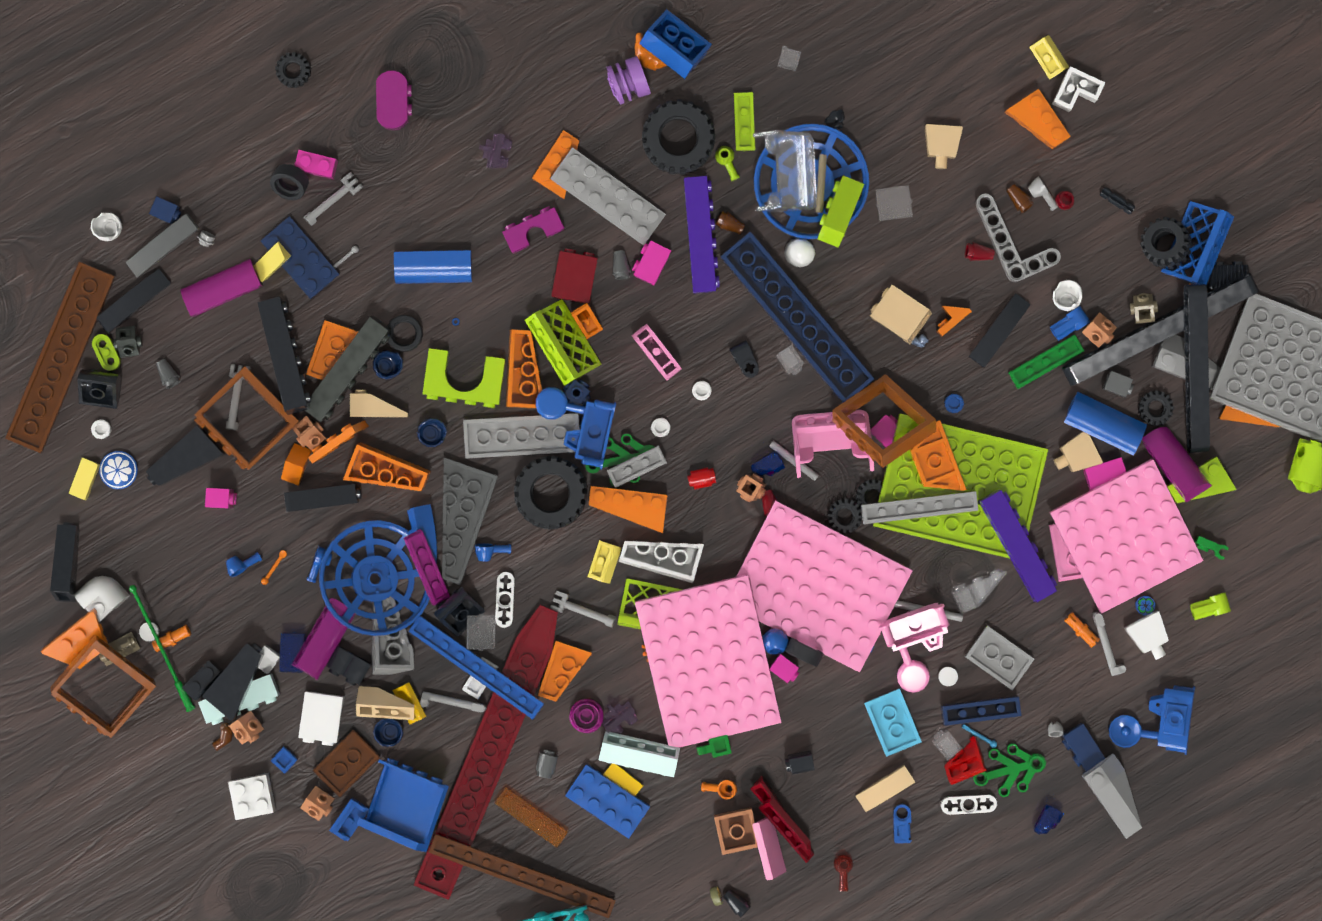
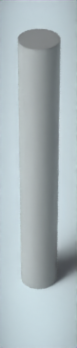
[769,440,819,481]

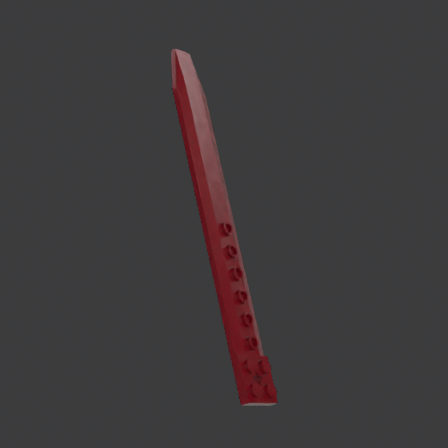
[414,605,558,900]

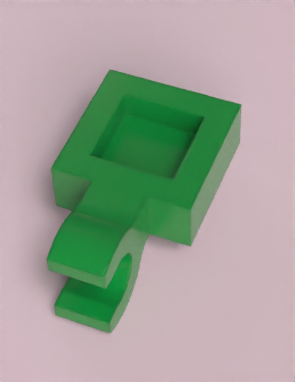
[1194,536,1229,560]
[696,735,731,758]

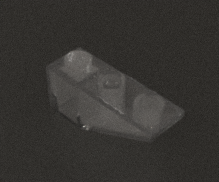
[951,568,1007,614]

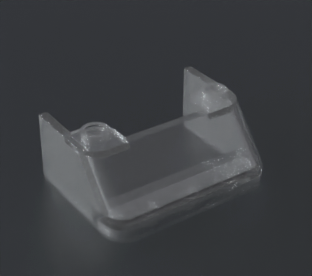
[753,130,816,212]

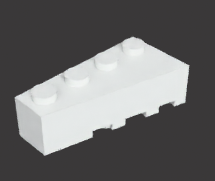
[619,541,704,583]

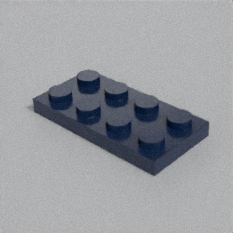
[261,216,340,299]

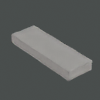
[607,446,667,488]

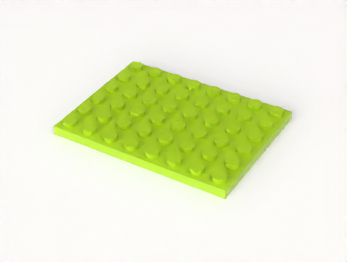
[873,414,1048,559]

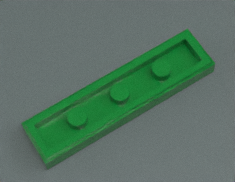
[1008,335,1084,390]

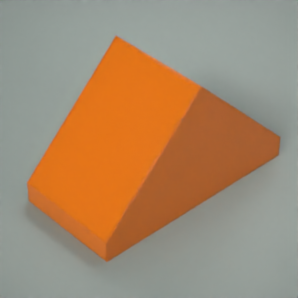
[571,303,603,339]
[281,443,312,486]

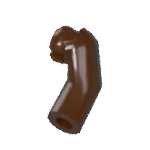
[212,723,233,751]

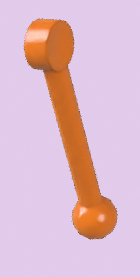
[261,550,287,585]

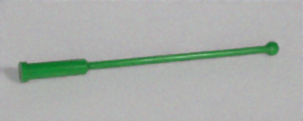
[129,585,195,712]

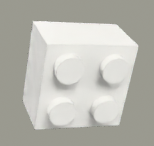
[228,773,276,820]

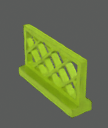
[525,299,602,386]
[617,579,682,629]

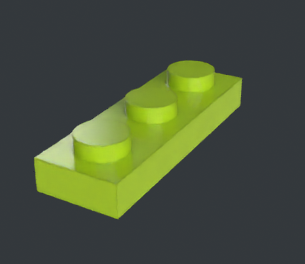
[734,92,755,151]

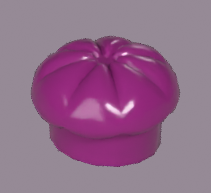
[569,699,604,733]

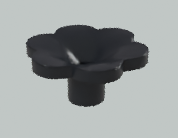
[824,109,845,129]

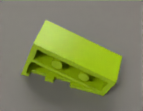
[817,176,864,248]
[1166,457,1237,503]

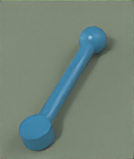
[962,724,997,748]

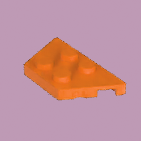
[910,420,966,491]
[41,608,108,669]

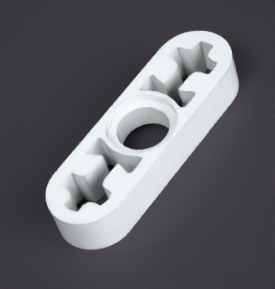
[495,572,515,628]
[940,794,997,815]

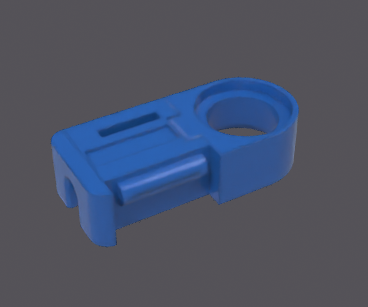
[893,804,912,843]

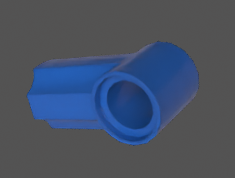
[1049,306,1091,341]

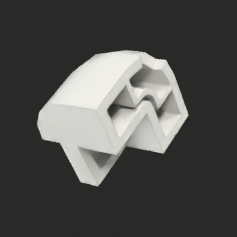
[74,576,130,622]

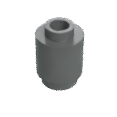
[536,749,558,779]

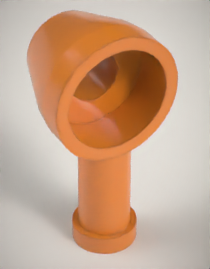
[701,780,737,799]

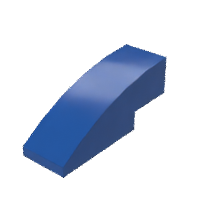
[407,504,437,564]

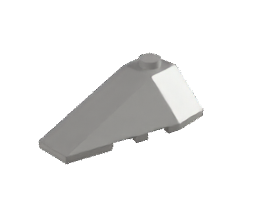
[1152,335,1220,390]
[372,597,414,675]
[1082,754,1142,839]

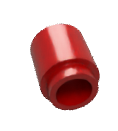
[687,467,716,490]

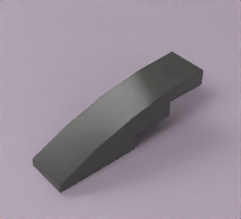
[126,213,199,278]

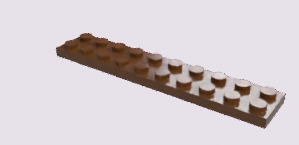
[5,262,115,453]

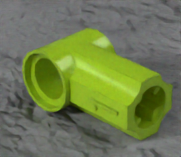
[1190,593,1231,620]

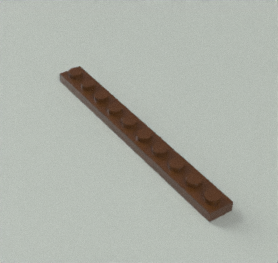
[429,833,616,918]

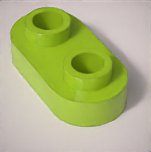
[92,334,121,371]

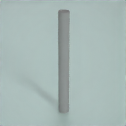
[894,600,963,622]

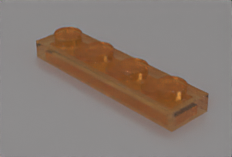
[494,788,568,848]

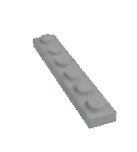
[861,491,978,524]

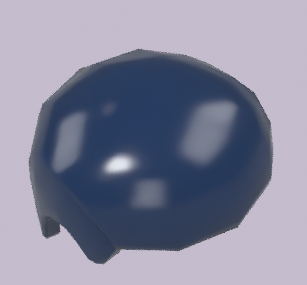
[373,350,403,380]
[417,418,447,447]
[373,718,404,747]

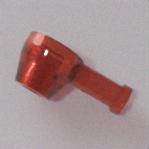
[834,855,853,891]

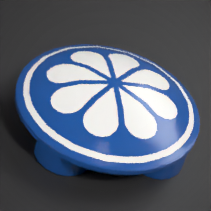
[99,451,138,489]

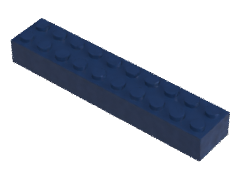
[721,232,874,403]

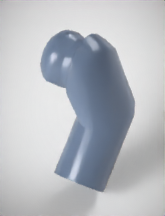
[911,334,929,348]

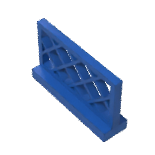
[1161,201,1234,285]

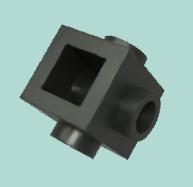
[114,326,143,358]

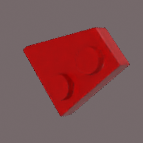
[944,736,987,785]

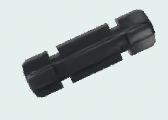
[1100,187,1135,214]

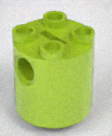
[1287,438,1322,494]

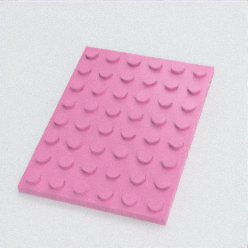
[736,500,913,672]
[635,574,781,748]

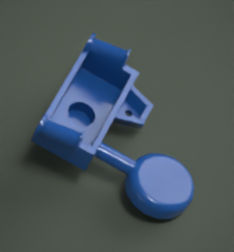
[536,387,616,470]
[1109,685,1195,755]

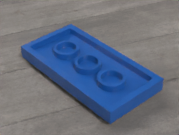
[565,764,650,839]

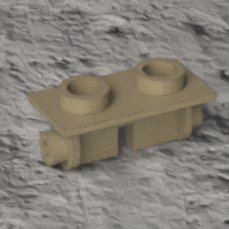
[99,632,140,666]

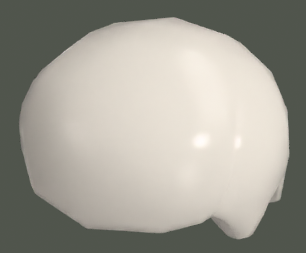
[91,213,122,241]
[784,238,815,267]
[1053,280,1082,311]

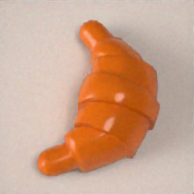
[635,33,667,71]

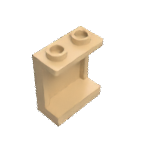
[870,285,932,344]

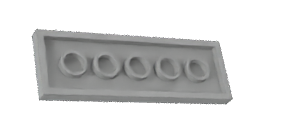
[550,147,666,246]
[463,413,579,458]

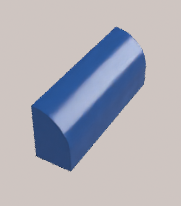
[394,250,472,284]
[1064,392,1147,456]

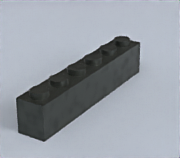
[305,316,392,422]

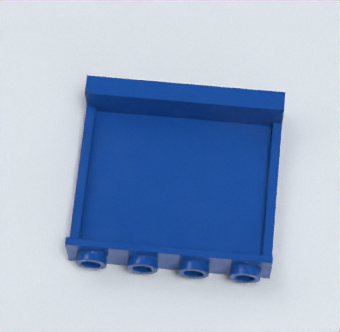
[357,758,449,852]

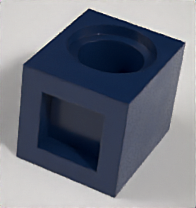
[149,197,181,224]

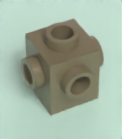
[1130,293,1158,324]

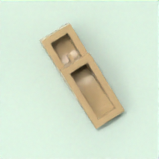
[855,765,915,812]

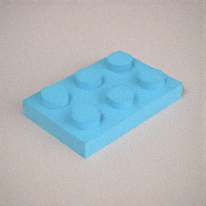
[864,688,922,757]

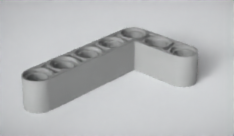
[975,194,1061,282]

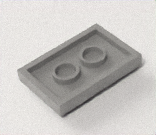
[965,626,1034,690]

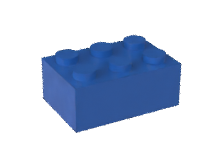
[639,9,712,79]

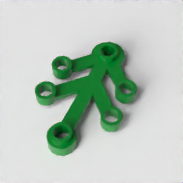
[585,434,655,486]
[973,743,1046,797]

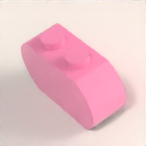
[631,324,682,381]

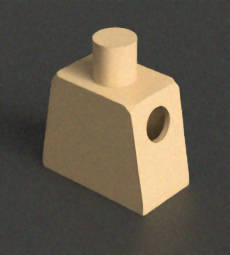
[925,124,963,169]
[1053,431,1103,472]

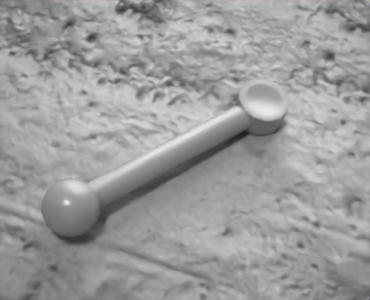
[333,246,359,268]

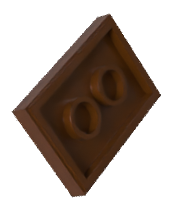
[313,730,381,797]

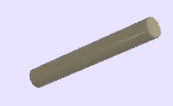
[816,154,827,213]

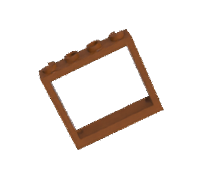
[194,367,299,470]
[832,374,936,468]
[50,635,156,738]

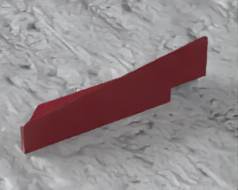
[750,776,814,863]

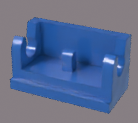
[329,797,369,841]

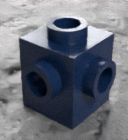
[563,379,591,406]

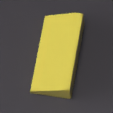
[1030,35,1069,79]
[254,242,291,282]
[69,458,100,500]
[587,540,621,584]

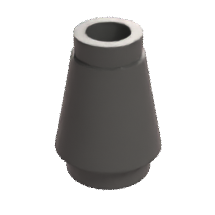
[612,250,631,280]
[156,359,180,389]

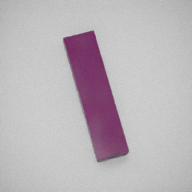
[404,529,450,605]

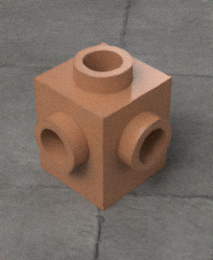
[1082,312,1117,347]
[292,416,326,451]
[737,473,766,502]
[229,711,264,745]
[300,786,334,821]

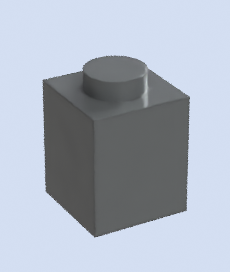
[1102,371,1134,398]

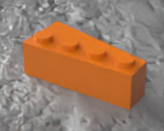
[506,330,542,408]
[343,442,431,491]
[589,486,667,533]

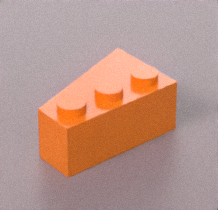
[1004,89,1071,149]

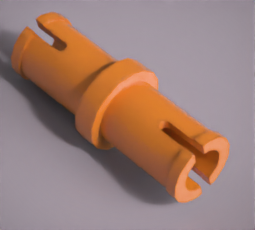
[1064,612,1100,648]
[152,625,192,652]

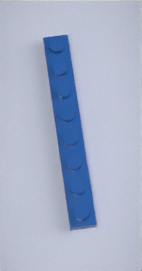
[409,616,545,719]

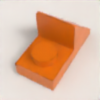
[936,306,972,337]

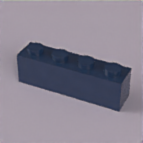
[941,696,1022,726]
[1062,723,1105,774]

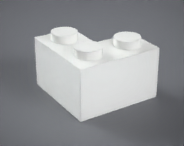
[1052,66,1105,112]

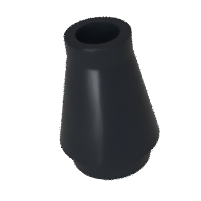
[723,889,751,917]

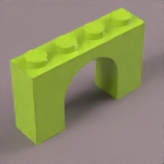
[423,348,506,408]

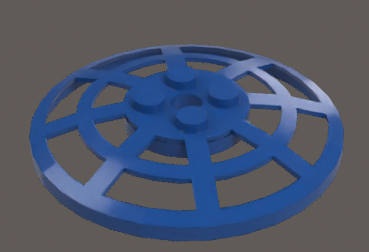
[754,124,869,239]
[319,521,430,636]

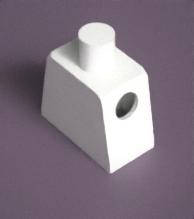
[1124,611,1169,660]

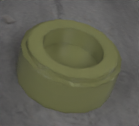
[710,886,723,906]

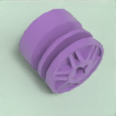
[606,56,651,105]

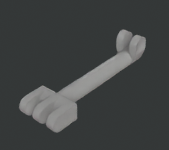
[304,172,363,226]
[226,364,251,431]
[550,590,616,628]
[1092,612,1126,676]
[420,691,487,712]

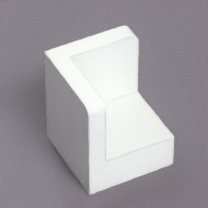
[259,645,282,674]

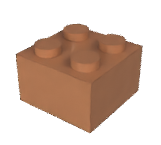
[714,807,758,855]

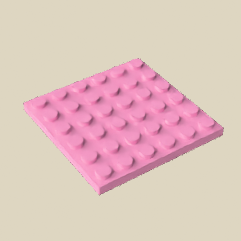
[1050,459,1203,614]

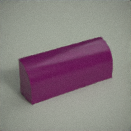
[180,258,263,317]
[1142,427,1212,503]
[291,598,356,680]

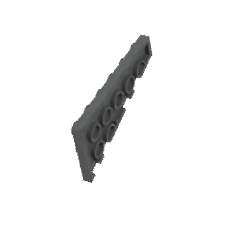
[442,458,498,585]

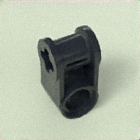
[729,340,759,378]

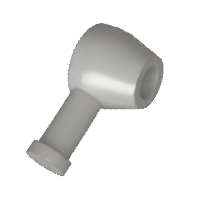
[1028,176,1058,211]

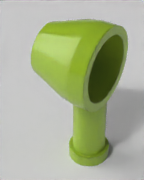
[715,146,740,181]

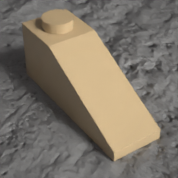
[350,390,409,417]
[356,686,414,720]

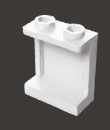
[298,691,345,746]

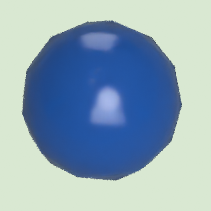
[762,628,789,654]

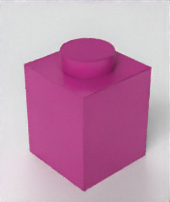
[769,654,799,683]

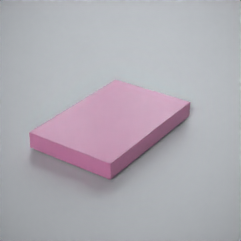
[1049,524,1082,582]
[753,817,787,880]

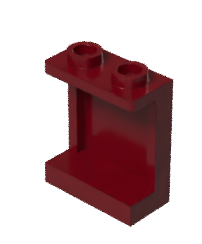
[551,248,598,304]

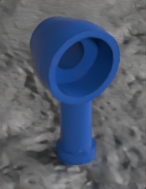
[475,543,511,561]
[306,546,332,583]
[226,552,262,577]

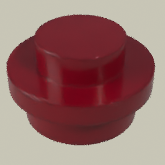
[1055,191,1074,210]

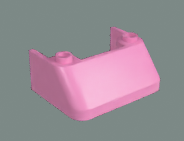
[792,410,874,478]

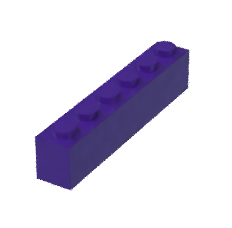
[684,176,720,294]
[978,490,1057,602]

